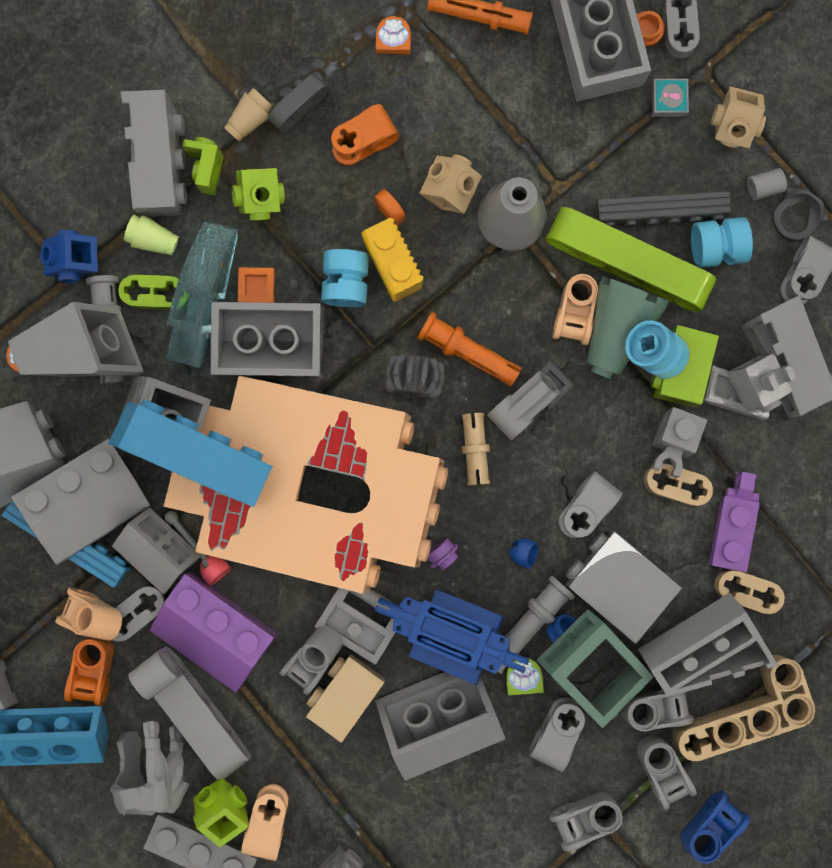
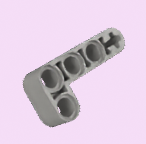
[128,646,251,780]

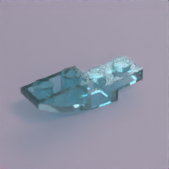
[166,221,239,368]

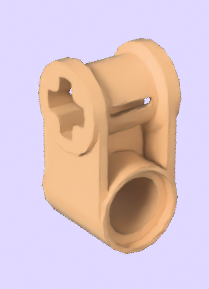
[552,274,598,346]
[55,587,122,641]
[241,784,289,861]

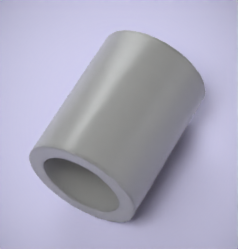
[747,168,787,201]

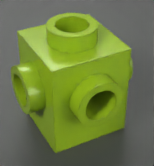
[232,168,285,220]
[193,778,249,847]

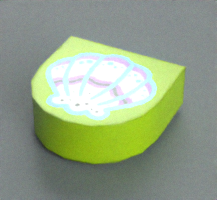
[506,657,544,696]

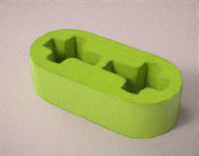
[118,275,188,310]

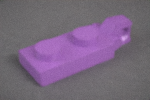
[709,471,760,573]

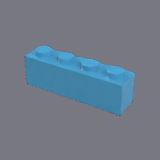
[108,399,273,507]

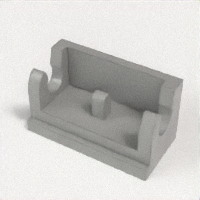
[112,507,201,595]

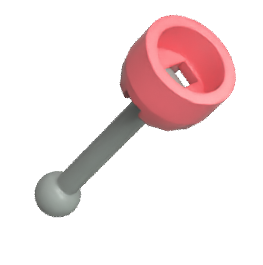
[164,511,232,586]

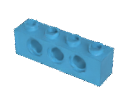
[0,706,110,766]

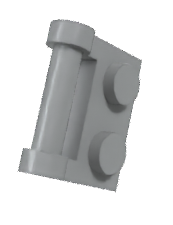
[315,588,400,665]

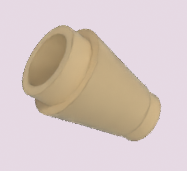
[224,88,274,142]

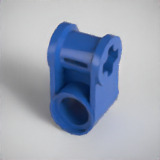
[680,790,750,864]

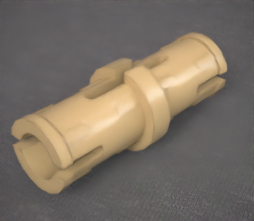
[461,413,490,485]

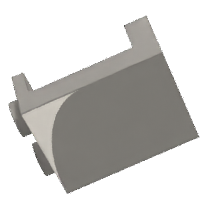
[565,531,682,644]

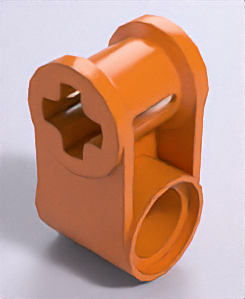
[331,104,400,166]
[64,637,114,707]

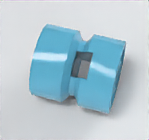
[691,217,753,268]
[321,249,369,307]
[625,320,689,379]

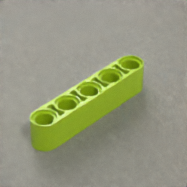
[545,207,716,313]

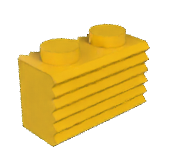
[361,218,424,302]

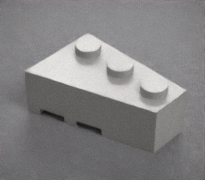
[121,90,187,217]
[741,295,832,419]
[638,593,778,697]

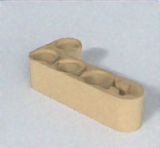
[671,655,815,761]

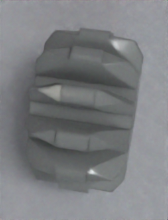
[384,354,445,400]

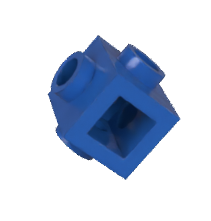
[40,230,98,283]

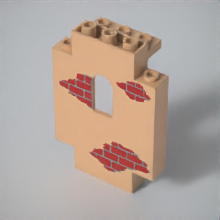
[164,376,448,594]

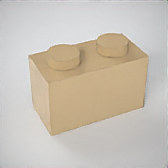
[306,653,385,743]

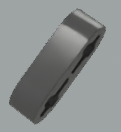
[268,74,329,133]

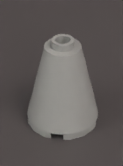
[477,177,547,251]

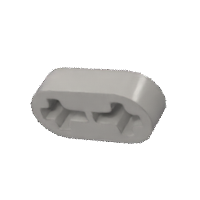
[662,0,700,59]
[112,586,167,642]

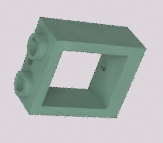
[537,609,654,728]

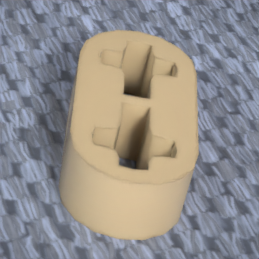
[644,463,713,506]
[714,570,785,614]

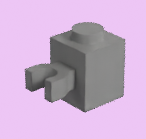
[727,353,796,413]
[651,407,707,478]

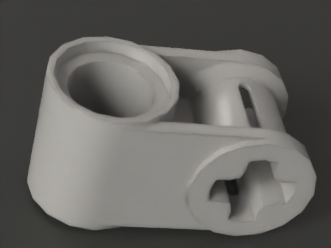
[779,235,832,304]
[558,470,623,538]
[279,626,342,695]
[620,687,694,731]
[528,697,585,772]
[637,735,697,811]
[548,792,623,851]

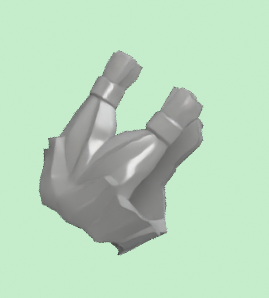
[110,721,190,816]

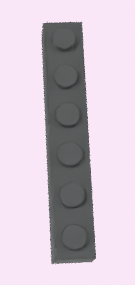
[595,191,731,228]

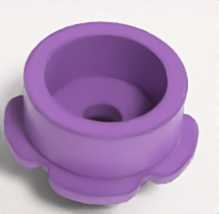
[428,537,458,570]

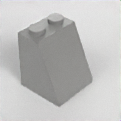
[8,302,144,377]
[120,376,211,432]
[0,401,66,508]

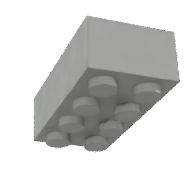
[550,0,651,102]

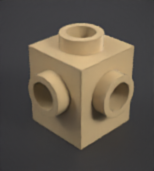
[711,86,766,148]
[419,154,482,214]

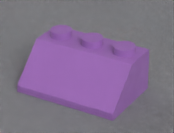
[149,572,279,693]

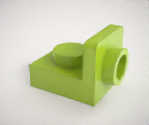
[182,137,224,196]

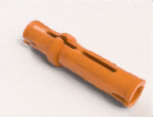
[427,0,533,35]

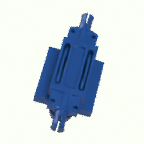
[375,589,529,685]

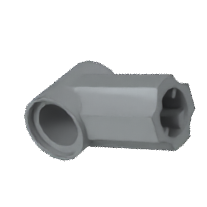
[487,370,560,441]

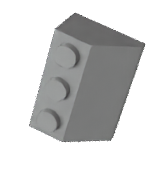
[211,302,324,376]
[11,439,151,565]
[375,672,506,781]

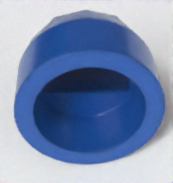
[509,538,539,569]

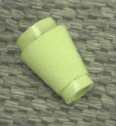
[123,214,179,256]

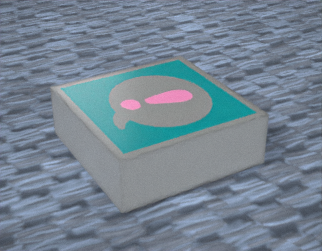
[651,79,689,117]

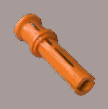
[417,311,522,387]

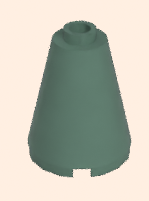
[587,276,669,379]

